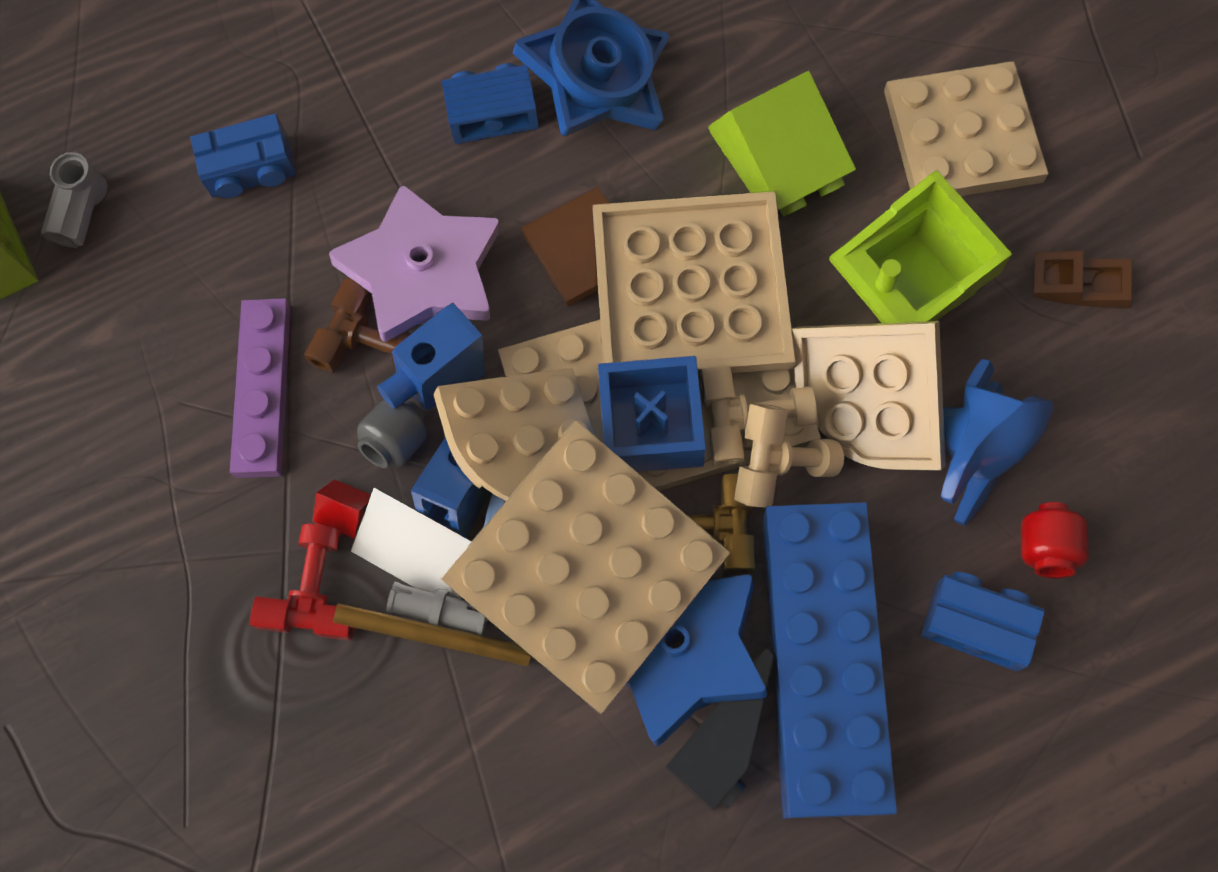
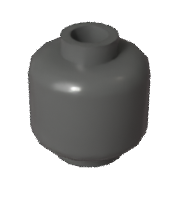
[357,400,428,469]

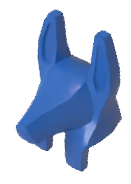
[941,359,1054,526]

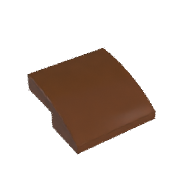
[521,187,610,307]

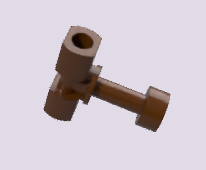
[304,278,412,373]

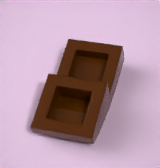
[1034,251,1132,308]

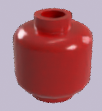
[1021,502,1089,579]

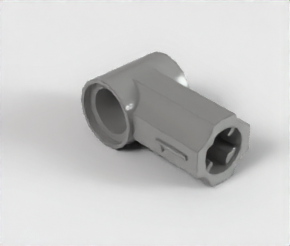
[40,152,108,248]

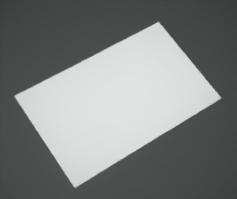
[351,488,472,599]

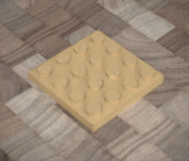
[593,191,795,376]
[440,420,730,714]

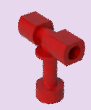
[250,524,355,641]

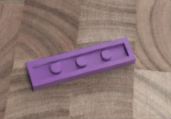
[230,298,291,478]

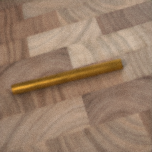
[333,603,531,666]

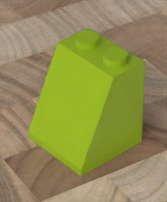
[708,70,856,217]

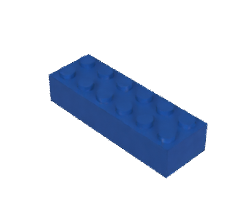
[762,503,897,819]

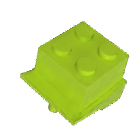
[829,170,1012,323]

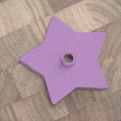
[329,186,499,342]

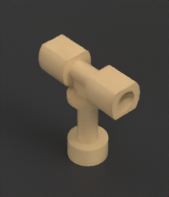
[701,365,817,467]
[734,403,844,507]

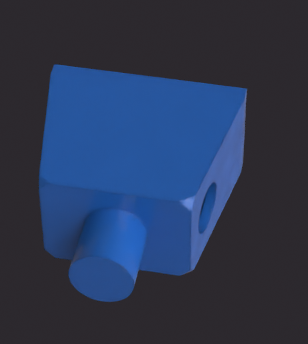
[377,302,485,410]
[411,437,490,538]

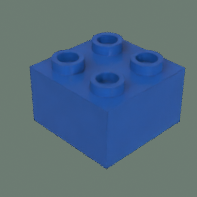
[598,356,706,472]

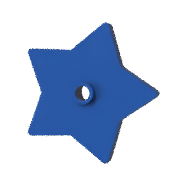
[513,0,669,137]
[625,575,767,746]

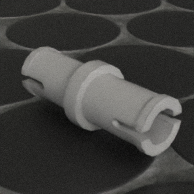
[386,582,488,636]

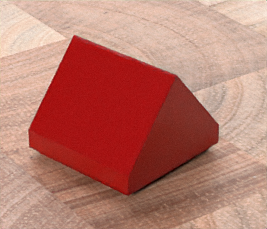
[313,479,371,540]

